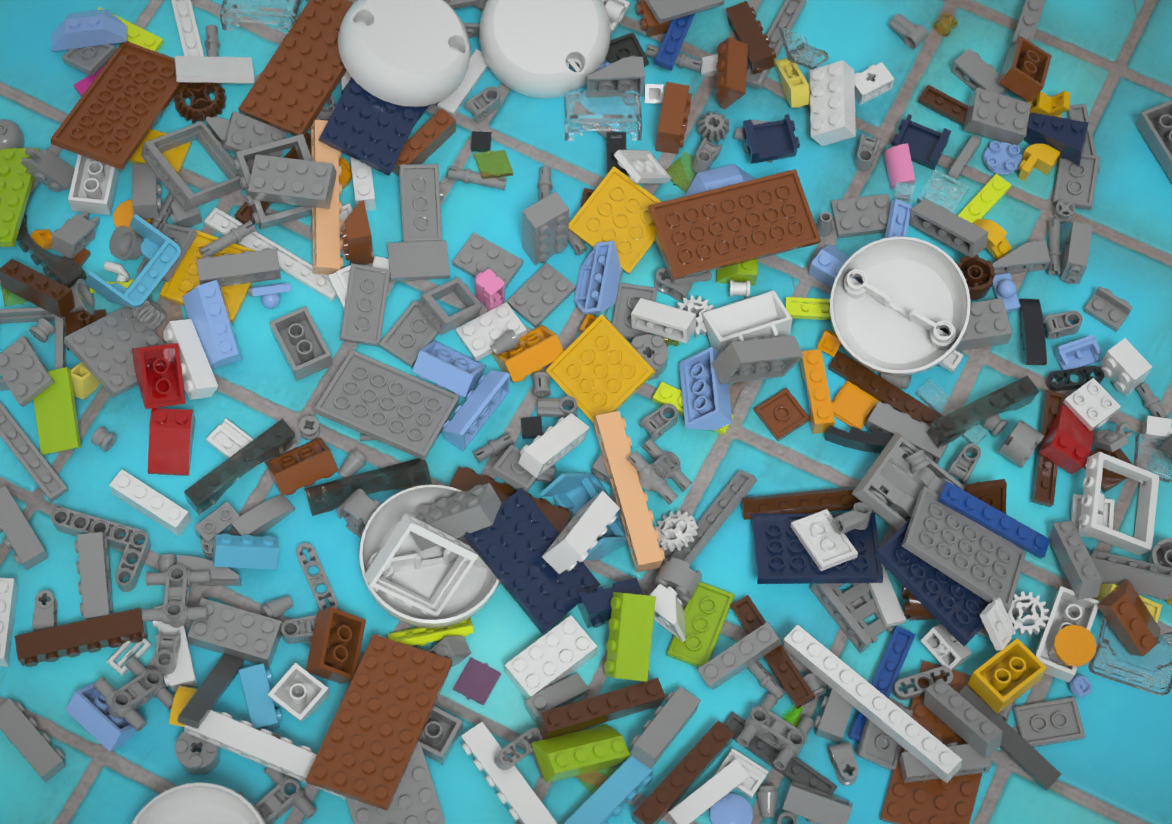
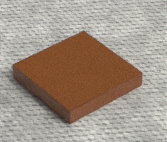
[754,388,810,442]

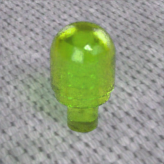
[783,706,802,727]

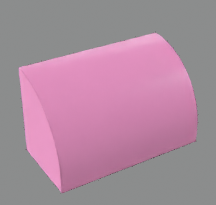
[884,143,915,189]

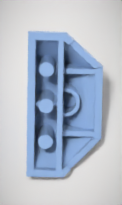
[51,9,127,51]
[685,164,756,196]
[574,241,622,314]

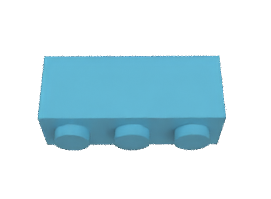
[212,533,280,570]
[239,663,283,731]

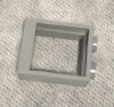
[1060,221,1093,284]
[417,277,483,335]

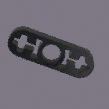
[1046,366,1104,392]

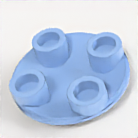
[983,141,1022,175]
[710,793,753,824]

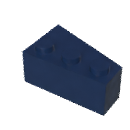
[1026,113,1089,166]
[578,577,644,628]

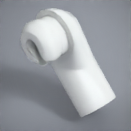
[104,261,129,282]

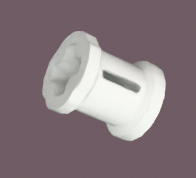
[729,280,750,298]

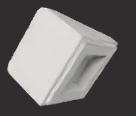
[701,54,718,77]
[644,84,664,104]

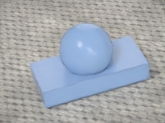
[992,273,1021,312]
[248,282,292,309]

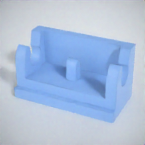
[1054,334,1101,370]

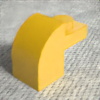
[1026,91,1070,118]
[1018,143,1061,182]
[973,219,1012,261]
[169,686,198,727]

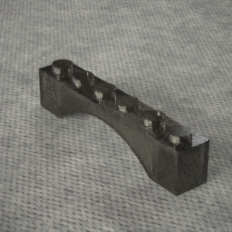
[16,212,87,288]
[926,375,1039,448]
[184,419,297,515]
[304,458,432,516]

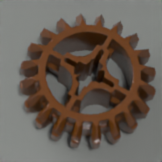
[174,82,226,124]

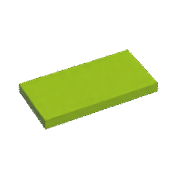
[33,367,81,455]
[666,582,735,668]

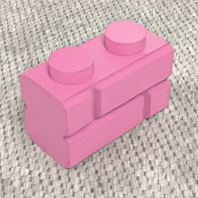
[475,269,505,311]

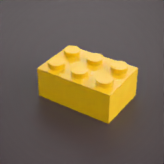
[968,638,1047,714]

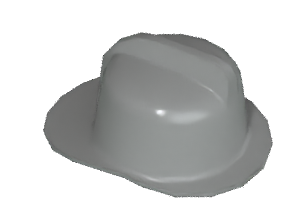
[109,226,144,261]
[70,278,95,316]

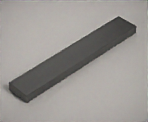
[177,653,245,729]
[959,685,1061,790]
[723,712,838,795]

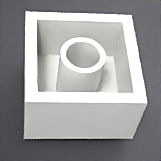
[1100,338,1152,397]

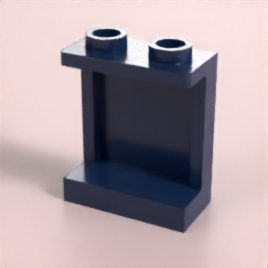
[742,114,800,164]
[891,114,951,170]

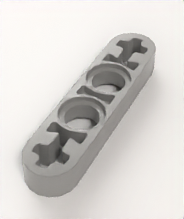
[296,543,339,611]

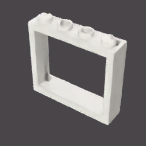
[1079,452,1160,555]
[364,513,479,617]

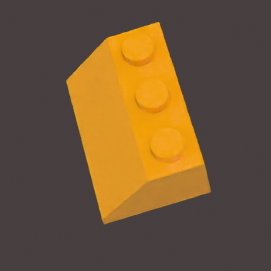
[491,325,564,383]

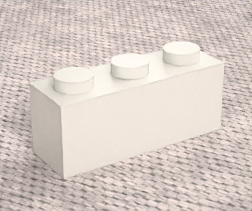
[631,298,696,344]

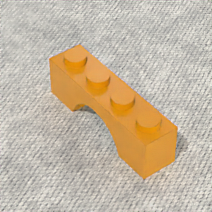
[799,349,835,434]

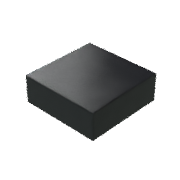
[471,131,491,152]
[521,416,543,439]

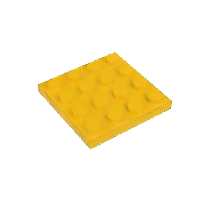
[568,166,661,275]
[160,229,255,324]
[545,314,656,424]

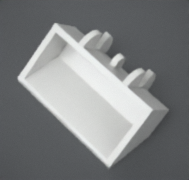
[702,290,792,353]

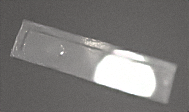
[915,378,988,445]

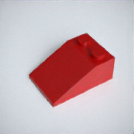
[132,343,185,409]
[1039,404,1095,474]
[148,408,195,476]

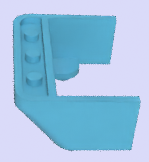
[85,214,181,308]
[540,473,628,561]

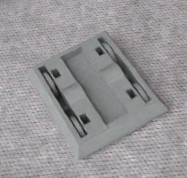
[851,432,964,531]

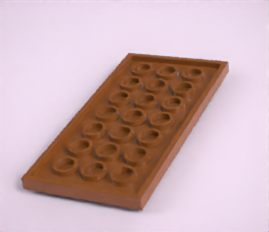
[238,0,353,136]
[51,42,183,170]
[648,169,821,281]
[306,634,453,811]
[880,661,993,824]

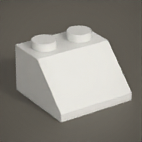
[649,584,686,642]
[268,663,329,722]

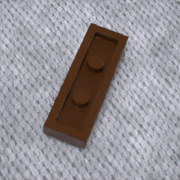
[918,85,968,126]

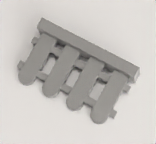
[810,583,894,653]

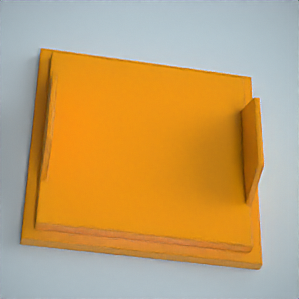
[831,380,881,430]

